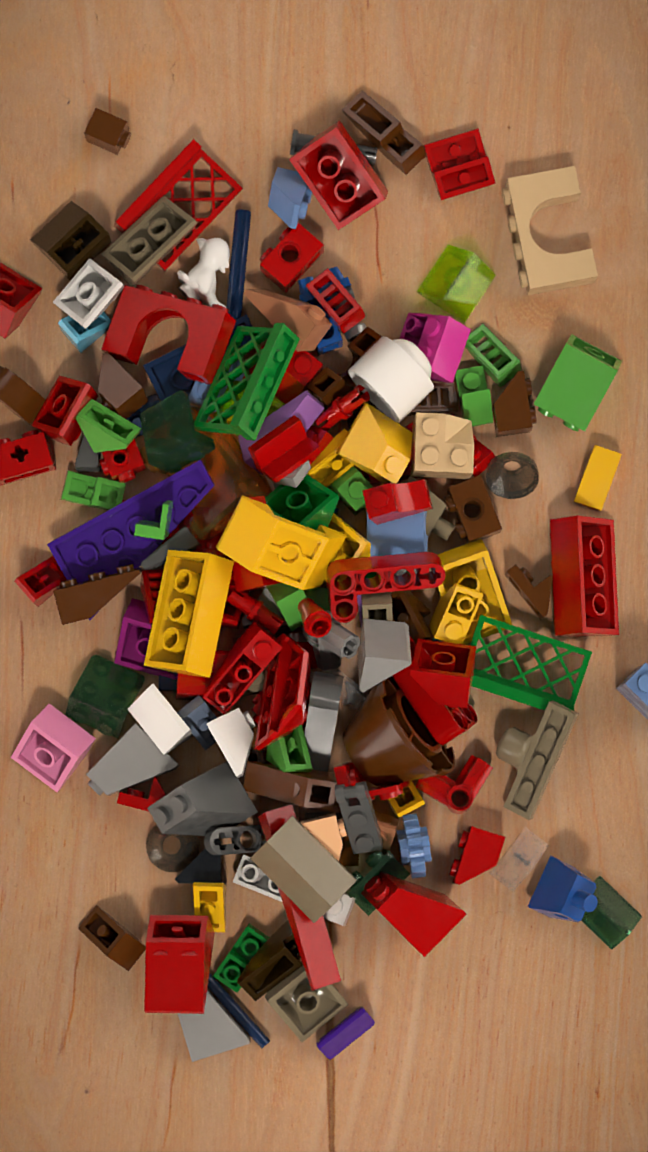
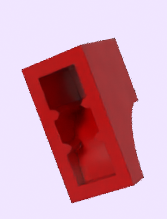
[362,479,433,525]

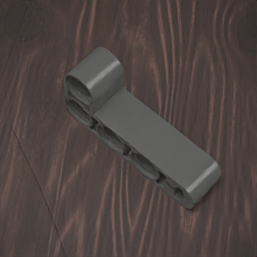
[304,671,344,772]

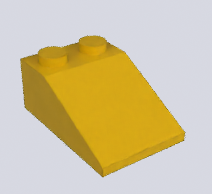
[430,539,512,645]

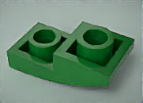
[213,923,270,993]

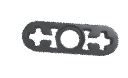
[204,825,267,855]

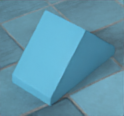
[58,312,112,353]

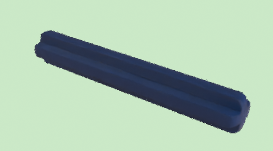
[226,209,251,320]

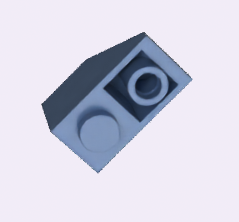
[268,167,313,229]

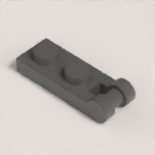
[335,781,383,854]

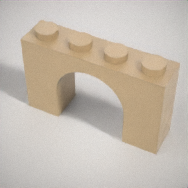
[502,166,598,295]

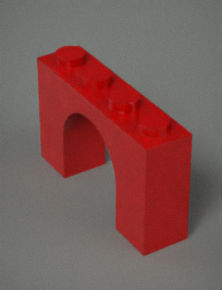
[101,284,236,385]

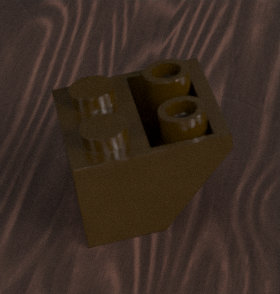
[30,201,111,281]

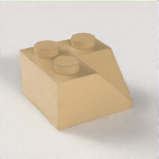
[411,412,474,479]

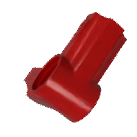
[415,755,493,814]

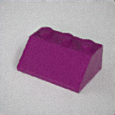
[114,598,177,680]

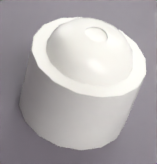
[348,336,434,423]

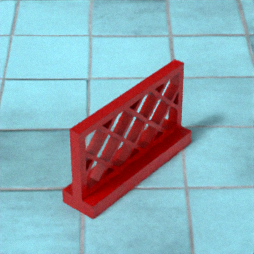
[114,139,243,272]

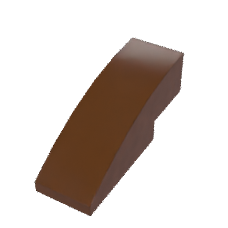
[342,91,426,175]

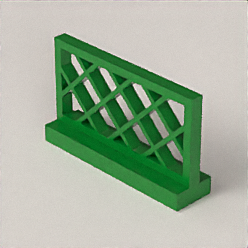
[193,323,300,441]
[470,615,592,711]

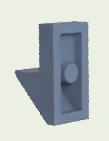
[177,695,217,750]

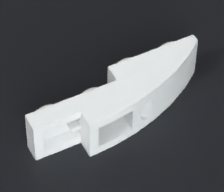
[233,854,356,926]

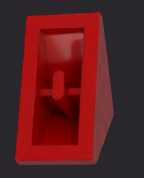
[14,556,67,607]

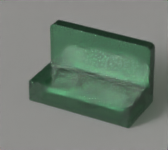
[581,876,642,950]

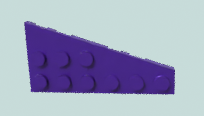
[47,459,215,620]

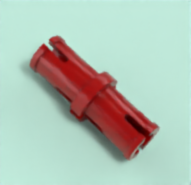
[315,385,370,431]
[226,587,285,635]

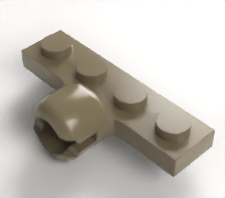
[496,700,579,820]

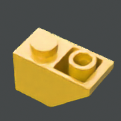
[429,583,484,644]

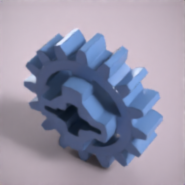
[397,813,432,879]

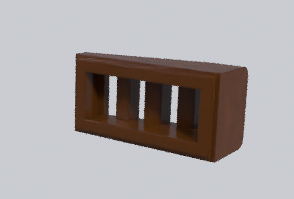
[407,382,458,416]

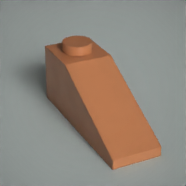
[243,289,332,351]

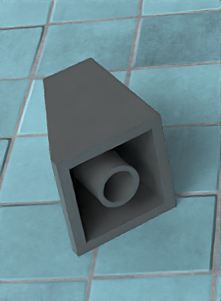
[147,761,258,836]

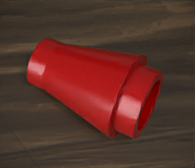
[298,598,332,638]

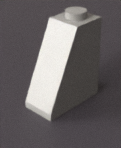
[86,723,179,796]
[178,989,250,1062]

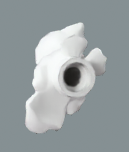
[177,237,230,308]

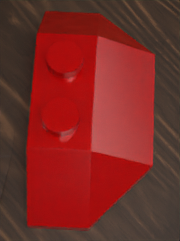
[254,633,311,751]

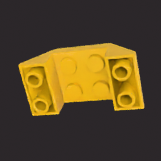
[216,495,347,590]

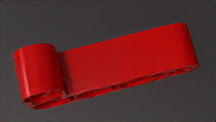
[327,552,446,623]
[392,636,478,745]

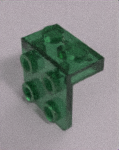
[140,390,215,474]
[65,655,145,739]
[346,849,410,916]

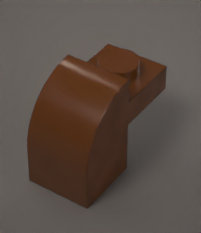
[0,366,45,424]

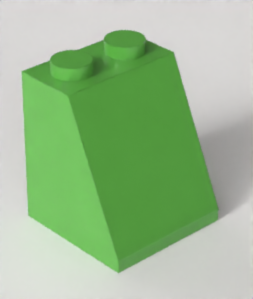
[534,334,622,431]

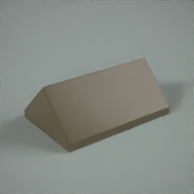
[102,196,197,287]
[250,816,357,923]

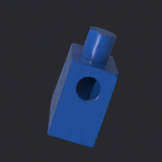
[528,855,598,922]

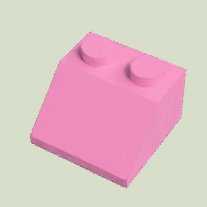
[11,704,96,792]

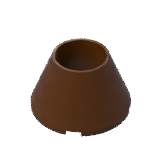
[343,676,455,786]

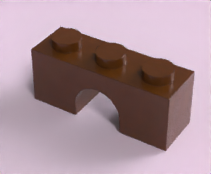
[306,326,382,410]

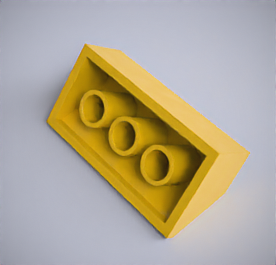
[144,550,234,678]

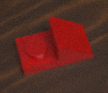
[117,776,167,812]

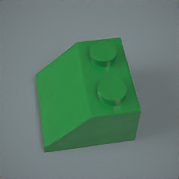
[265,474,339,530]

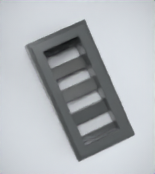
[75,435,101,472]
[141,527,202,570]

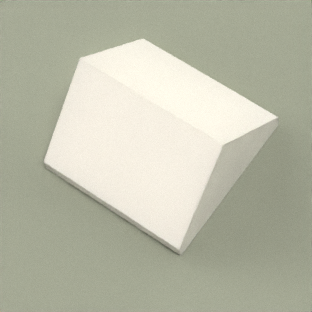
[128,684,193,755]

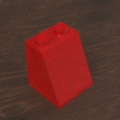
[361,872,467,957]

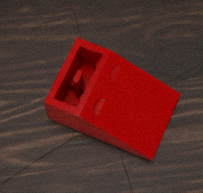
[144,915,215,1014]

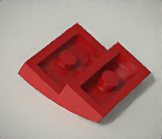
[423,129,496,200]

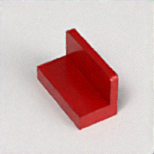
[248,415,321,483]

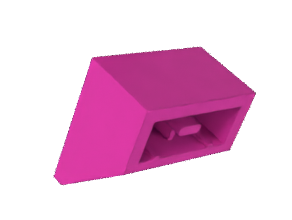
[399,312,471,383]

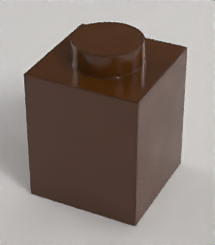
[84,108,131,155]

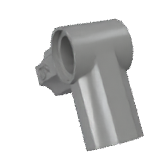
[302,610,361,671]

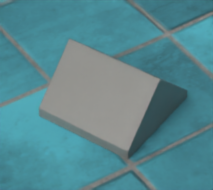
[357,618,412,692]

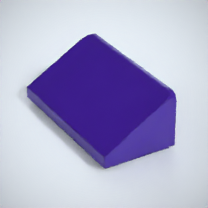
[316,1006,375,1060]

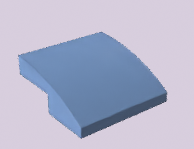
[367,511,428,557]

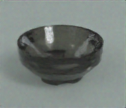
[486,452,539,499]
[146,824,200,872]

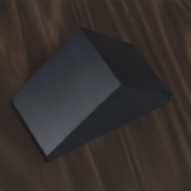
[175,838,222,883]

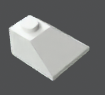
[53,258,124,329]
[206,708,256,778]

